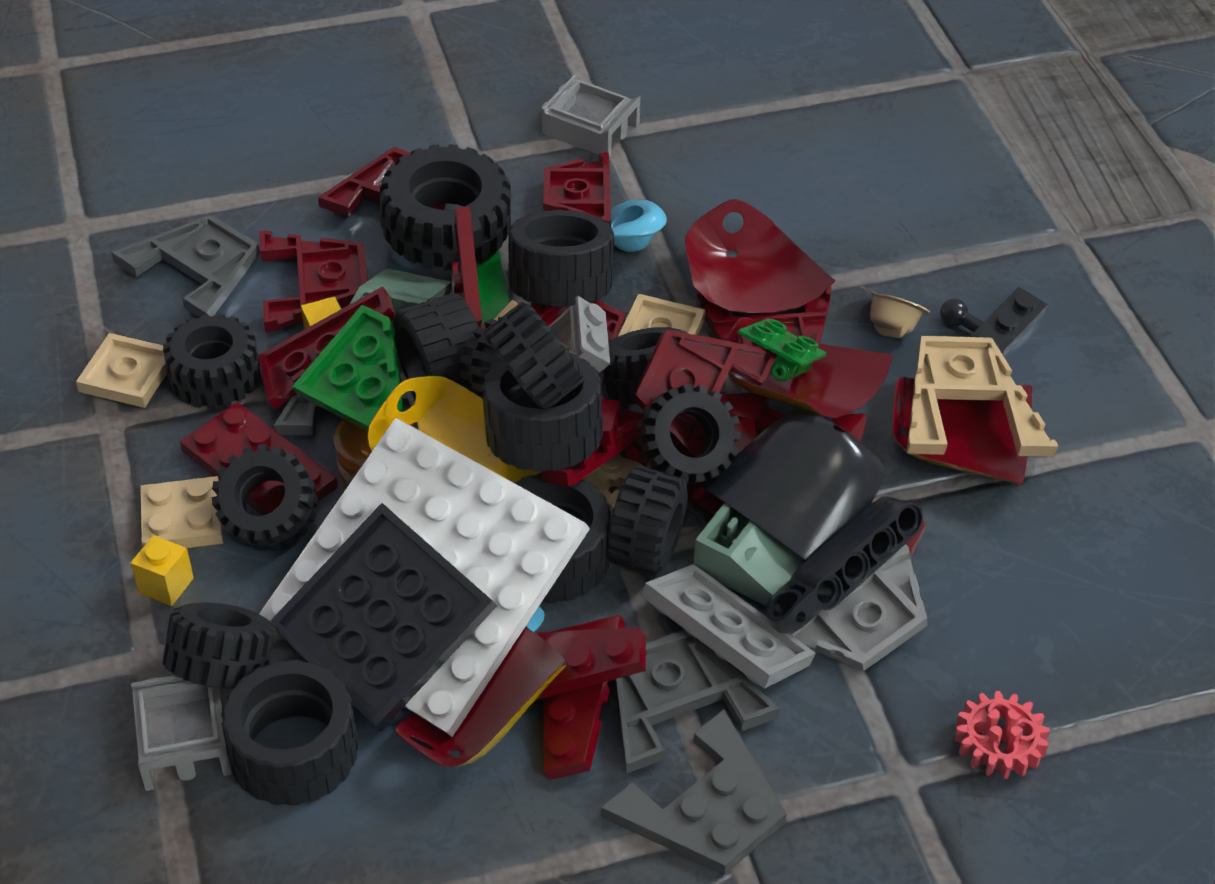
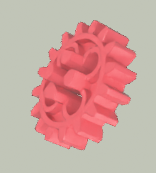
[954,691,1050,779]

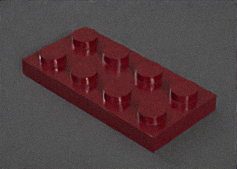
[180,402,338,515]

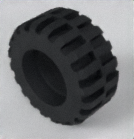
[380,144,511,270]

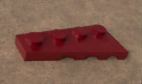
[258,286,395,410]
[544,615,625,780]
[534,627,646,700]

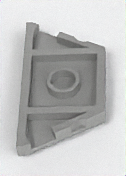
[789,544,928,671]

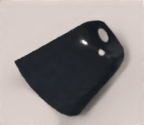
[700,409,886,561]

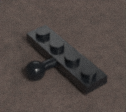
[940,286,1048,357]

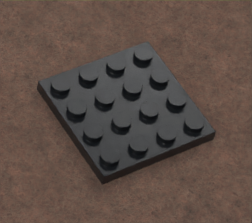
[270,503,497,731]

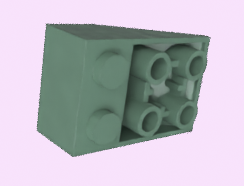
[350,268,452,349]
[694,503,806,612]

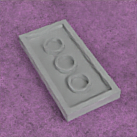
[641,564,815,689]

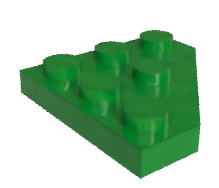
[292,305,403,432]

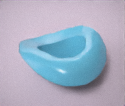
[611,200,667,252]

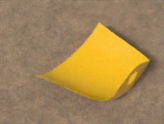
[368,376,541,483]

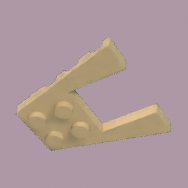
[907,336,1058,457]

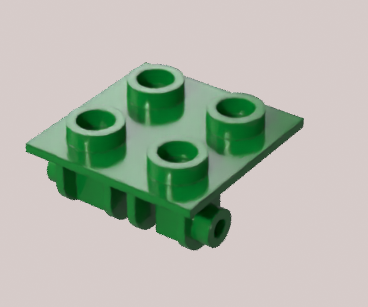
[737,319,827,382]

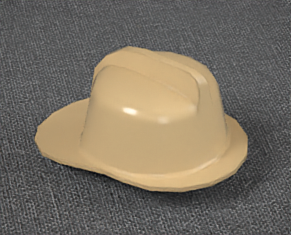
[860,285,930,338]

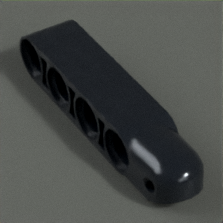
[766,496,923,634]

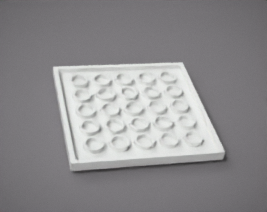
[259,418,590,737]

